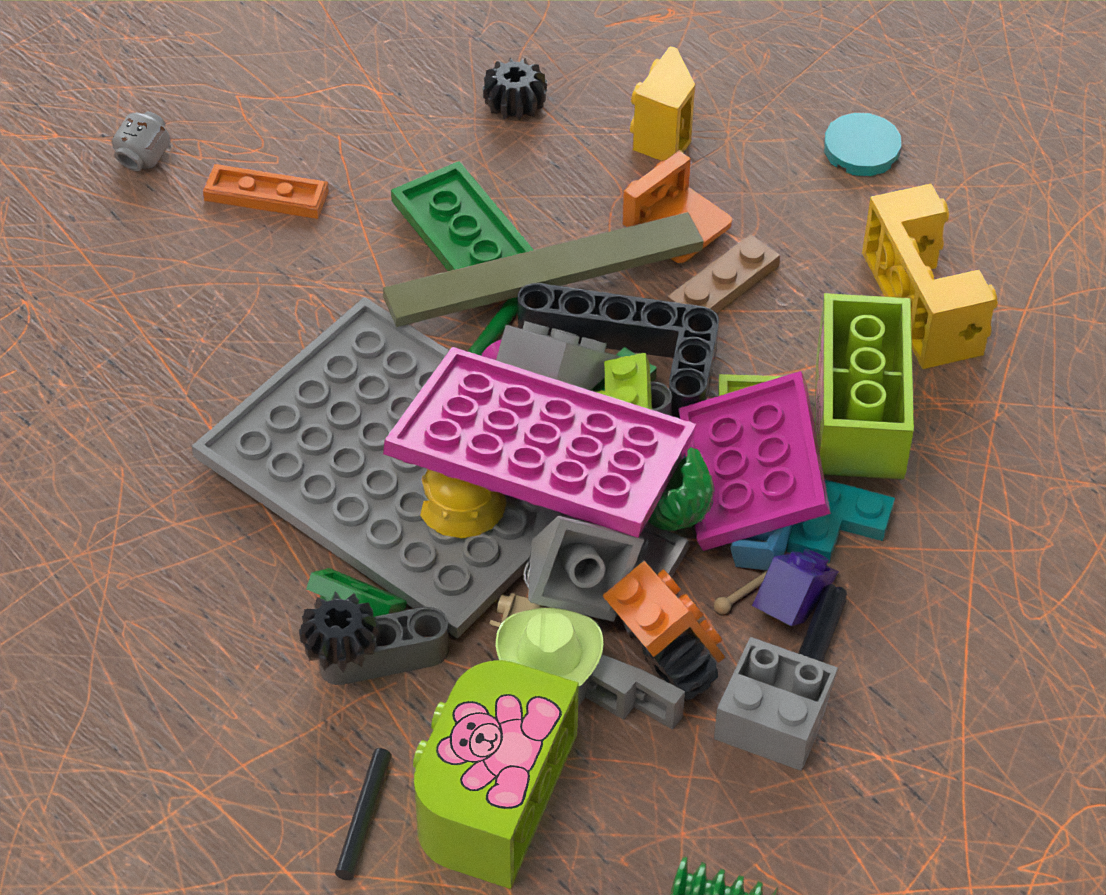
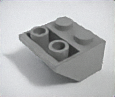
[496,321,621,390]
[714,637,838,771]

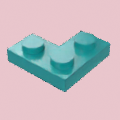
[787,479,895,563]

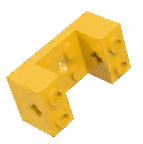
[862,184,998,369]

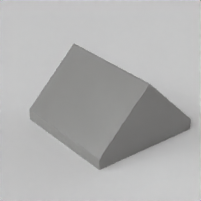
[528,516,644,622]

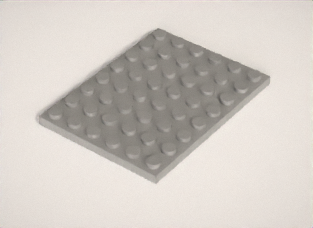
[192,297,551,639]

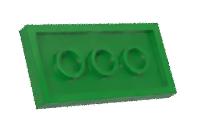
[391,161,534,271]

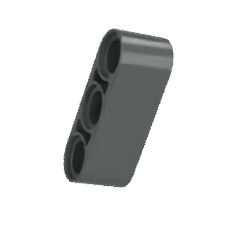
[318,607,449,685]

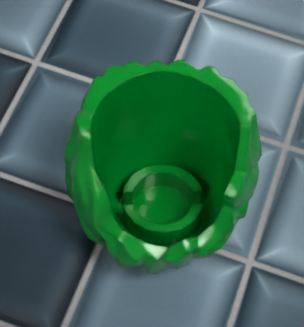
[648,447,715,532]

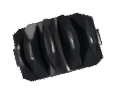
[483,57,547,121]
[299,591,379,673]
[642,628,718,701]

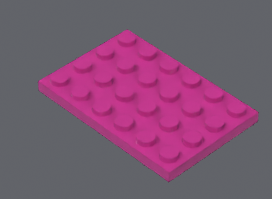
[383,347,696,538]

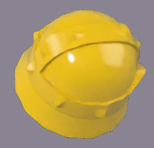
[420,469,507,538]

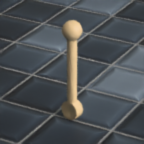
[714,571,767,614]

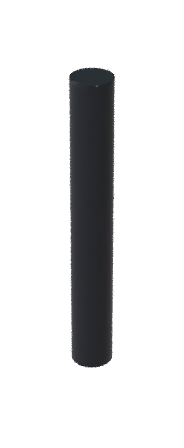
[335,748,392,880]

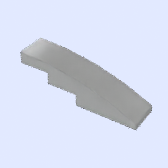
[578,654,685,730]

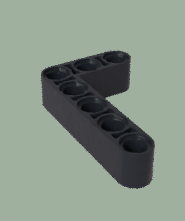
[518,283,719,419]

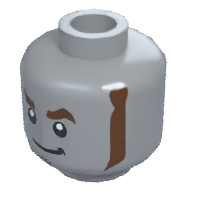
[112,111,170,171]

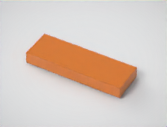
[203,164,329,219]

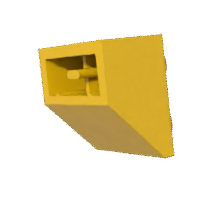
[630,46,695,161]

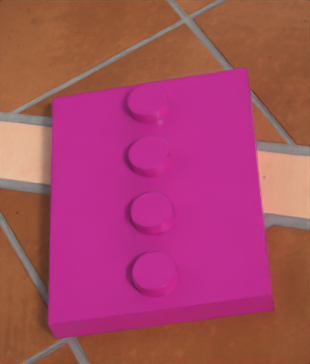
[679,371,831,551]

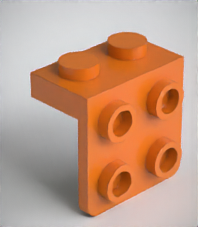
[622,151,732,263]
[602,560,726,663]

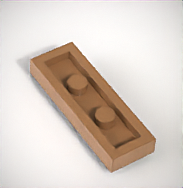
[667,234,780,314]

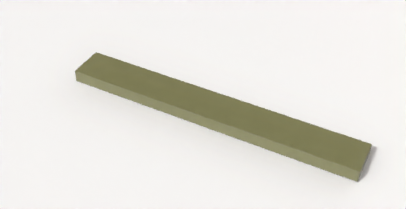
[383,212,704,327]

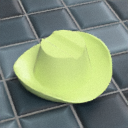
[496,608,604,686]

